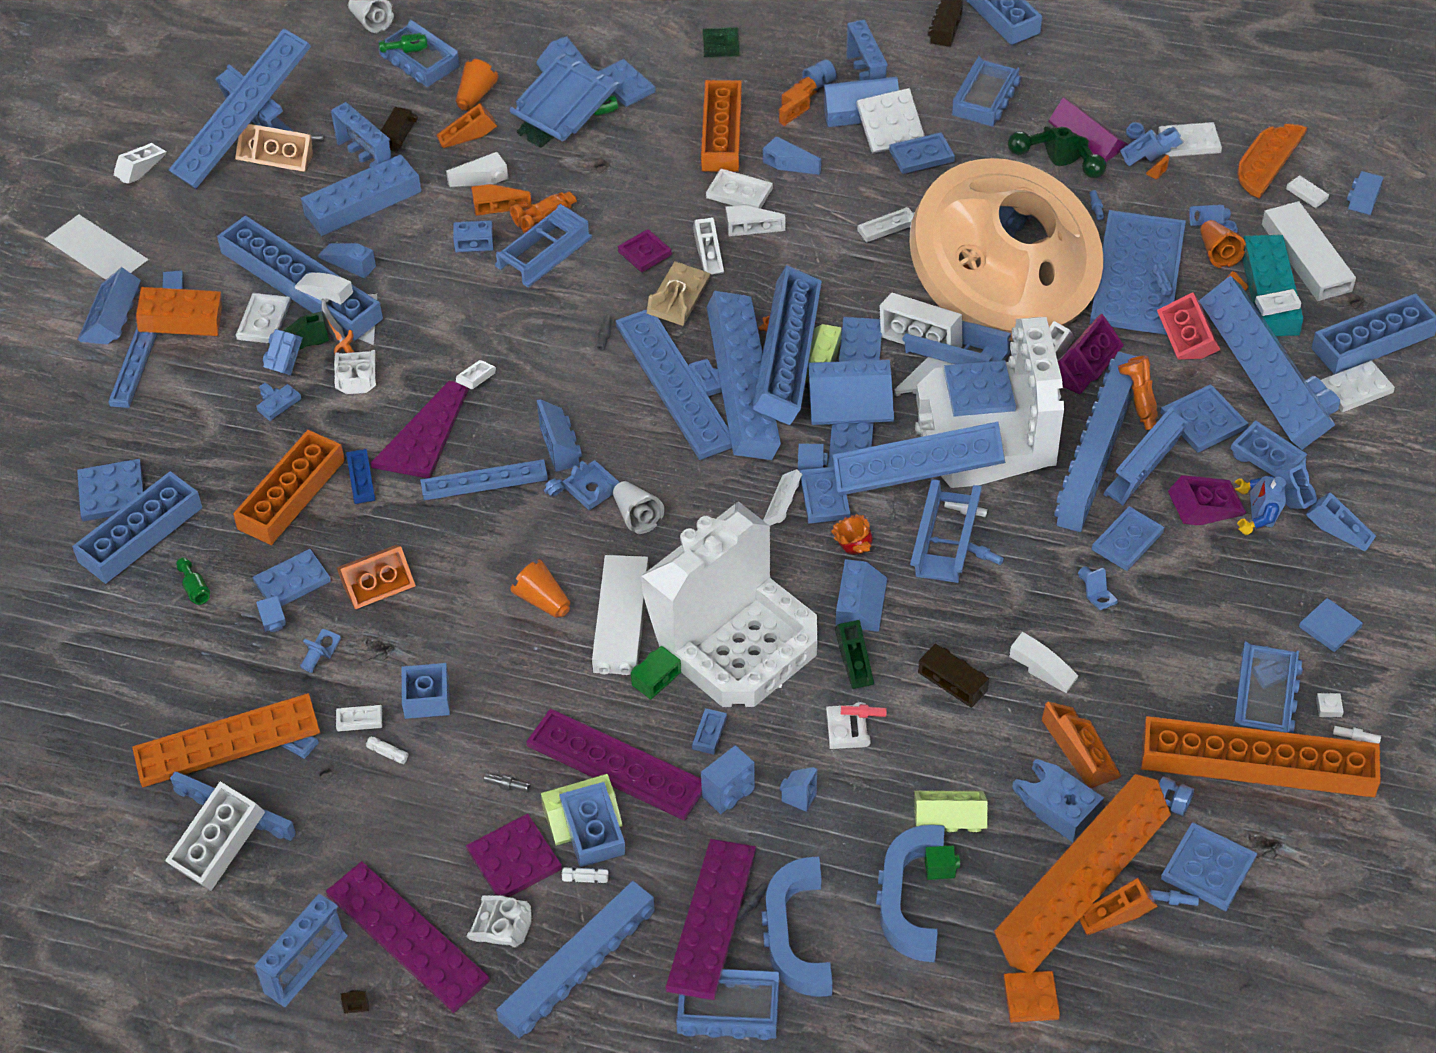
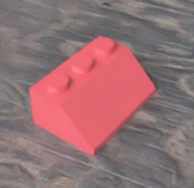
[1157,292,1221,360]

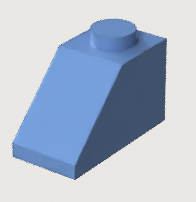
[780,767,817,812]

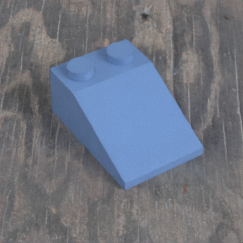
[559,782,625,867]

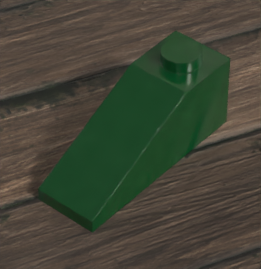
[835,620,875,689]

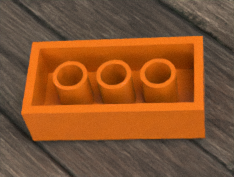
[136,287,222,336]

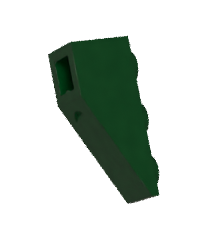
[268,311,329,350]

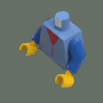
[1235,476,1286,535]

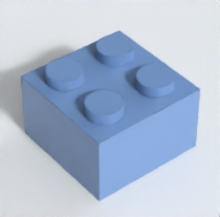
[401,663,450,719]
[701,745,755,814]

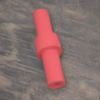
[841,704,886,718]

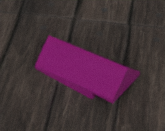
[1049,97,1128,162]
[1058,314,1124,394]

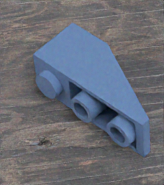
[763,136,821,175]

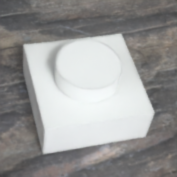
[1316,693,1343,717]

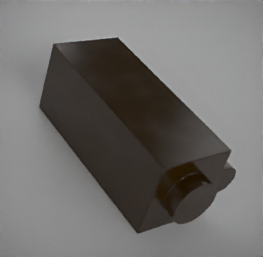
[381,107,418,152]

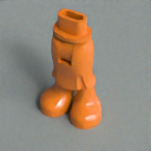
[510,191,577,233]
[1118,355,1158,430]

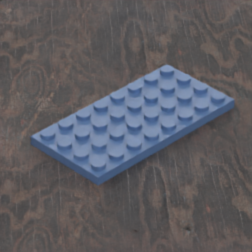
[1090,210,1186,335]

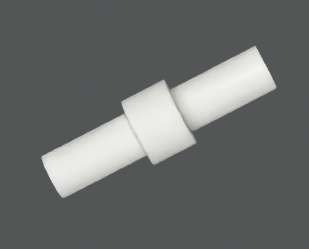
[944,501,988,517]
[1333,726,1381,743]

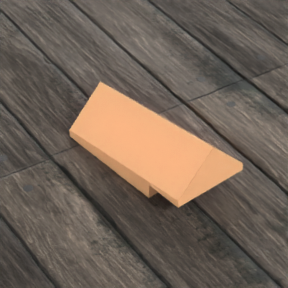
[235,124,313,172]

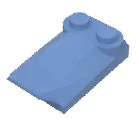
[1230,420,1307,477]

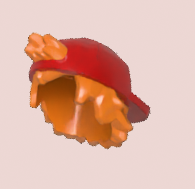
[831,514,872,555]

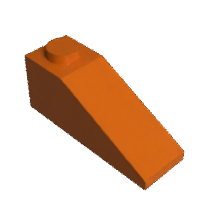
[437,103,497,148]
[471,184,531,216]
[1079,878,1158,935]

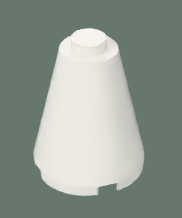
[348,0,393,33]
[613,481,664,534]

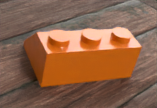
[337,545,416,609]

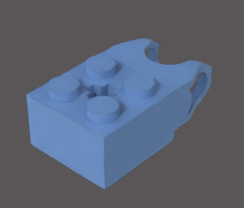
[1012,759,1104,842]

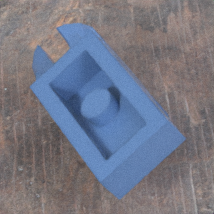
[1120,126,1184,166]

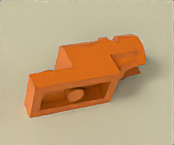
[779,77,817,126]

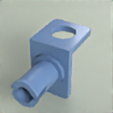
[1189,205,1231,226]
[1078,566,1118,610]
[300,629,341,673]

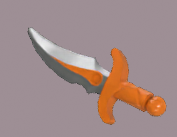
[322,299,354,355]

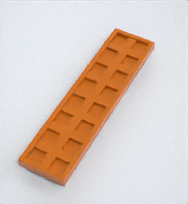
[132,693,320,788]

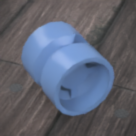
[802,59,836,90]
[1159,776,1194,817]

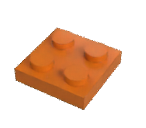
[1003,971,1060,1023]

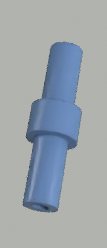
[1090,190,1104,220]
[967,542,1004,565]
[1150,890,1199,906]

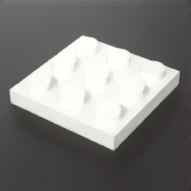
[856,88,924,154]

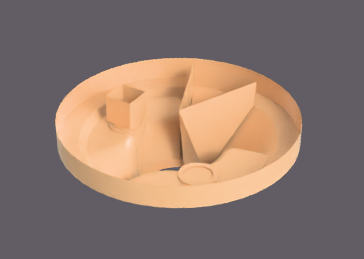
[910,158,1103,341]

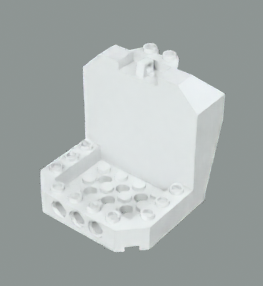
[915,317,1064,488]
[641,501,817,707]

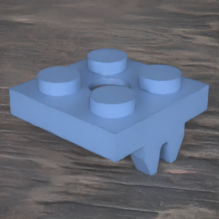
[563,460,620,510]

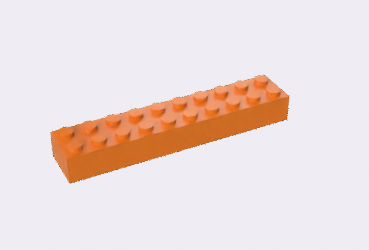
[1141,716,1380,797]
[994,774,1171,974]

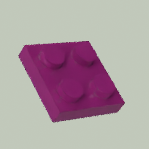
[618,229,672,273]

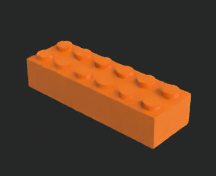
[701,80,742,172]
[233,430,345,545]

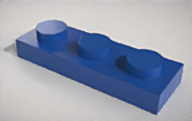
[346,449,376,504]

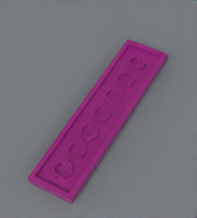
[526,708,702,821]
[666,839,756,1000]
[326,861,490,1013]

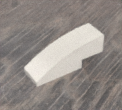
[295,273,353,305]
[1010,632,1078,693]

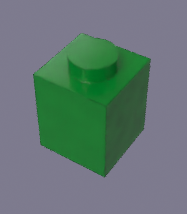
[924,845,960,880]

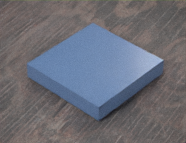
[1299,598,1363,652]

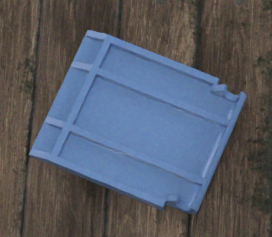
[510,54,620,141]

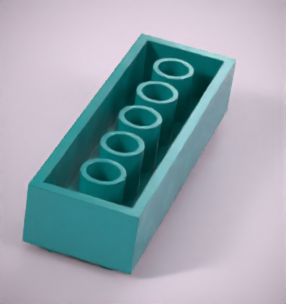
[1242,235,1303,336]

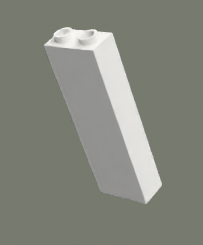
[1262,201,1356,301]
[592,555,649,675]

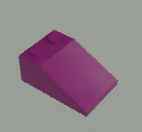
[1168,475,1246,525]

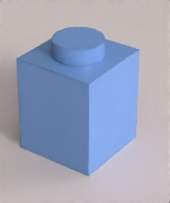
[798,444,828,472]
[256,596,286,632]

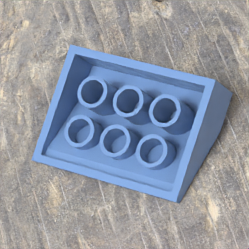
[808,360,894,425]

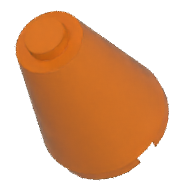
[456,59,499,110]
[1200,220,1246,268]
[511,559,570,618]

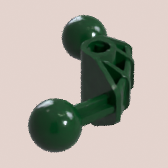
[1008,126,1106,178]

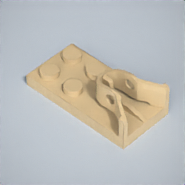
[646,261,711,326]

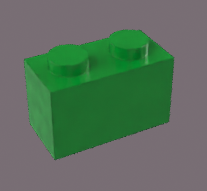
[631,646,681,700]

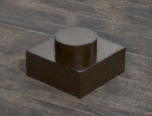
[341,990,369,1014]

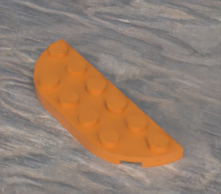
[1237,124,1307,199]

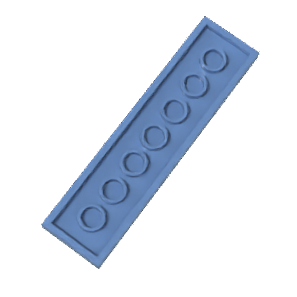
[833,422,1006,496]

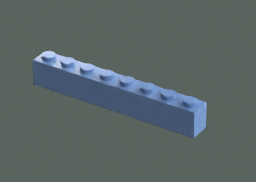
[496,881,655,1039]

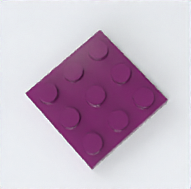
[466,814,562,898]

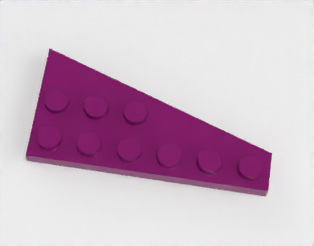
[371,381,469,478]

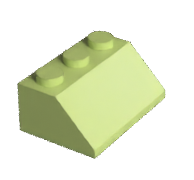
[805,324,842,383]
[541,774,622,846]
[914,791,987,832]

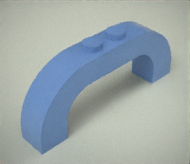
[876,825,945,963]
[762,857,832,996]

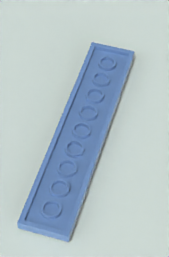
[169,28,311,189]
[615,309,732,460]
[828,317,882,467]

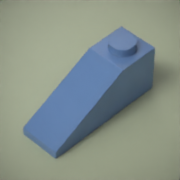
[318,243,376,279]
[1306,492,1376,551]

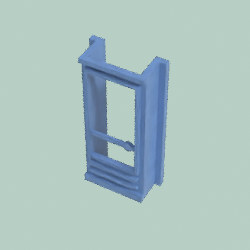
[216,64,293,132]
[495,204,592,287]
[902,321,1011,364]
[1103,407,1188,506]
[910,479,982,583]

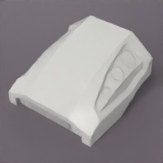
[334,350,376,394]
[467,896,531,947]

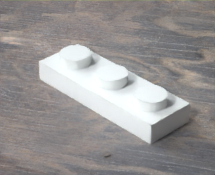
[857,207,912,243]
[763,469,802,526]

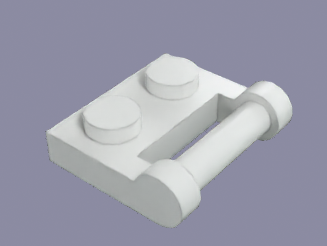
[826,702,871,749]

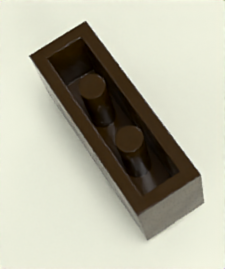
[928,0,963,47]
[918,643,989,708]

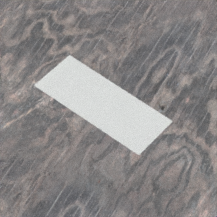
[45,214,149,280]

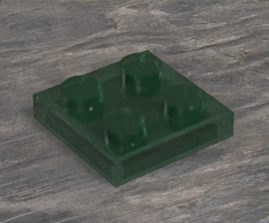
[703,27,740,57]

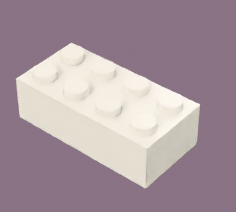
[880,293,962,348]
[165,782,265,891]

